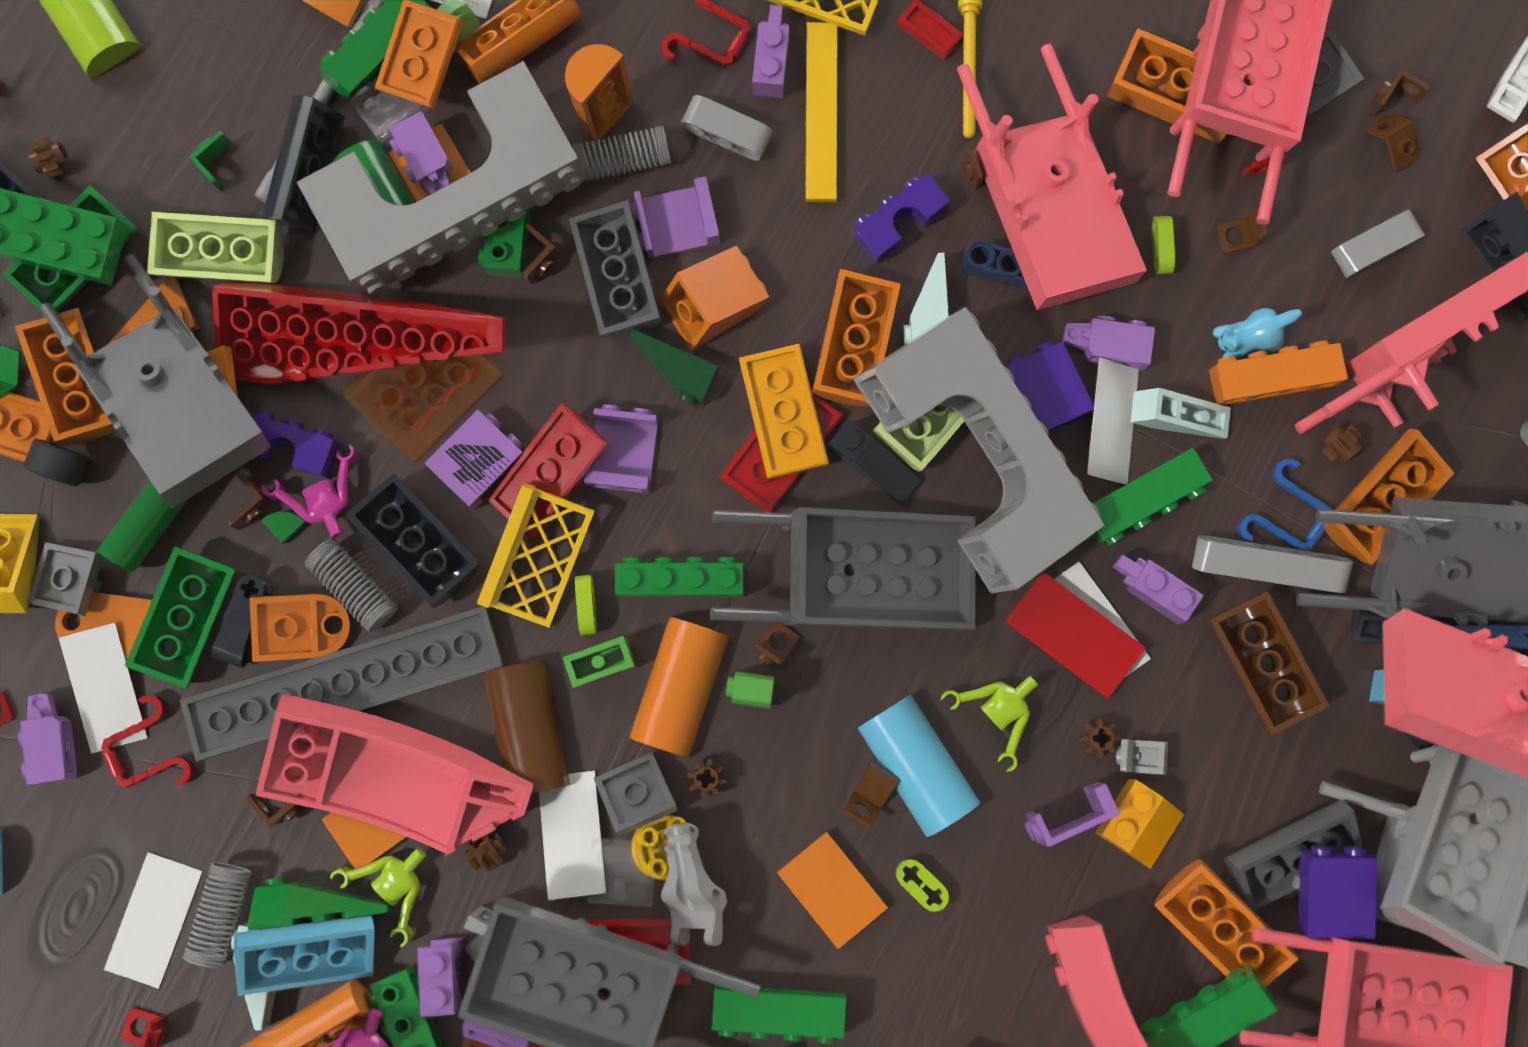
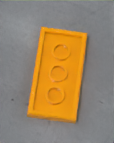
[739,344,829,479]

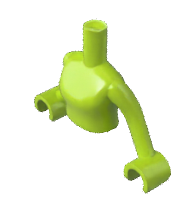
[941,676,1039,772]
[330,848,427,947]

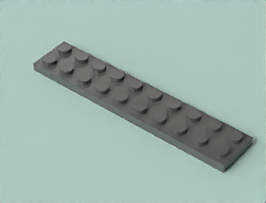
[180,606,504,761]

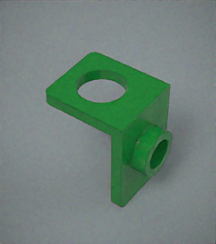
[189,131,232,191]
[0,344,22,399]

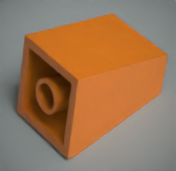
[659,246,769,352]

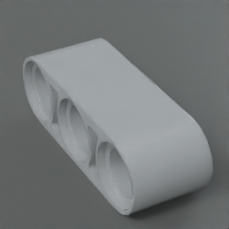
[680,95,773,161]
[1331,209,1426,279]

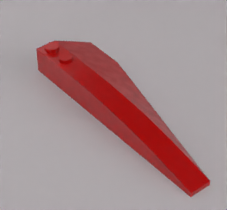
[212,280,505,385]

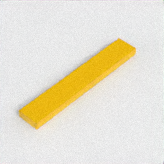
[806,22,837,202]

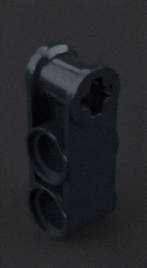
[211,575,273,668]

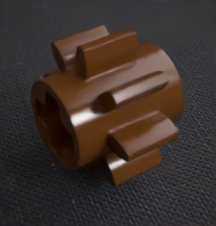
[28,137,69,178]
[1322,424,1362,463]
[1078,718,1121,758]
[687,759,727,799]
[464,831,507,871]

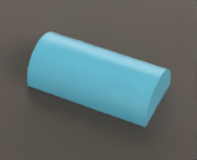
[857,694,980,837]
[234,915,375,996]

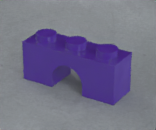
[853,173,951,265]
[249,410,341,479]

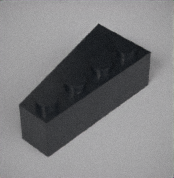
[1461,192,1528,326]

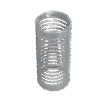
[573,125,671,183]
[305,538,398,632]
[183,862,252,969]

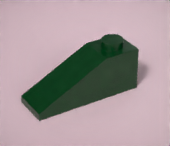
[630,329,719,407]

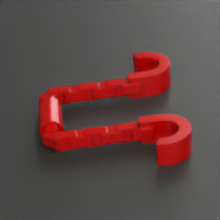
[662,0,751,66]
[100,695,195,788]

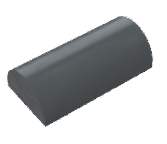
[569,200,661,339]
[1223,800,1363,911]

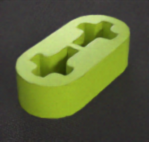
[1152,216,1175,274]
[575,575,597,636]
[895,858,949,912]

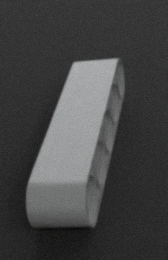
[1192,535,1353,593]

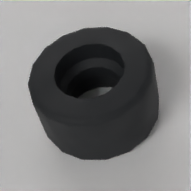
[23,439,90,487]

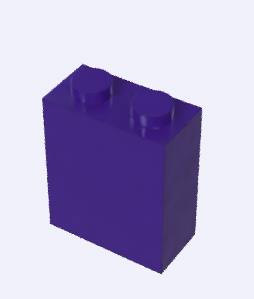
[1006,341,1094,433]
[1298,845,1377,939]

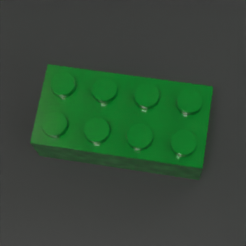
[0,188,128,286]

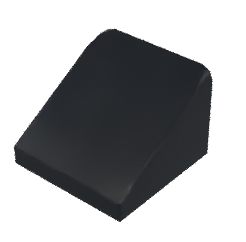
[1351,610,1387,644]

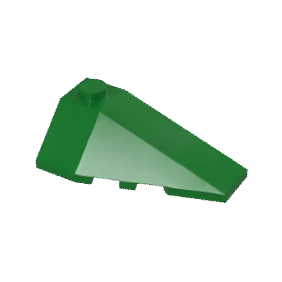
[248,877,395,931]

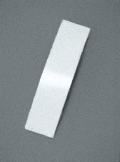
[1487,36,1528,123]

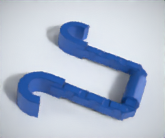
[1237,459,1331,551]

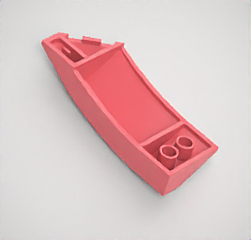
[255,694,533,856]
[1045,915,1147,1047]

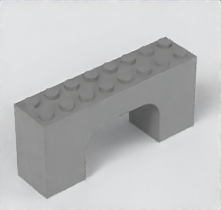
[297,61,585,296]
[853,307,1104,593]

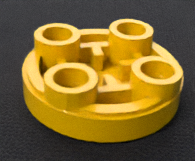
[631,815,686,880]

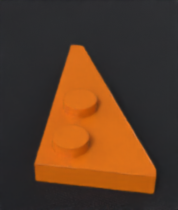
[108,276,200,345]

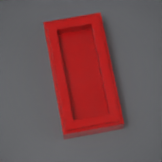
[897,0,964,61]

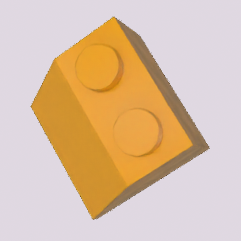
[1095,779,1184,869]

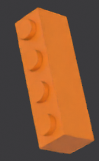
[1209,340,1348,405]

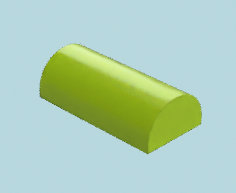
[39,0,142,80]

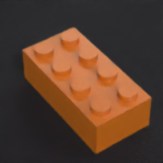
[1107,28,1247,144]

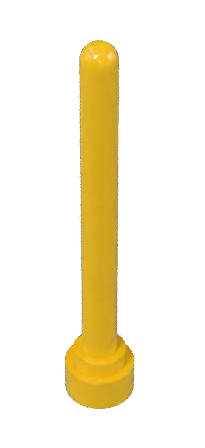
[958,0,982,138]

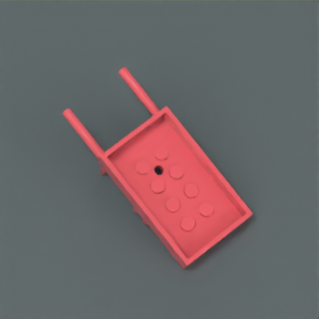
[1167,0,1331,225]
[957,44,1147,310]
[1295,252,1528,434]
[1383,608,1528,778]
[1240,928,1513,1047]

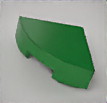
[261,512,308,544]

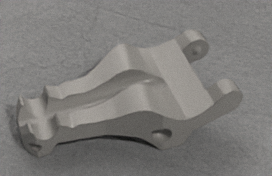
[661,823,727,946]

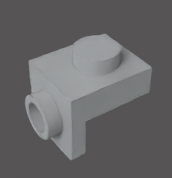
[1116,739,1168,775]

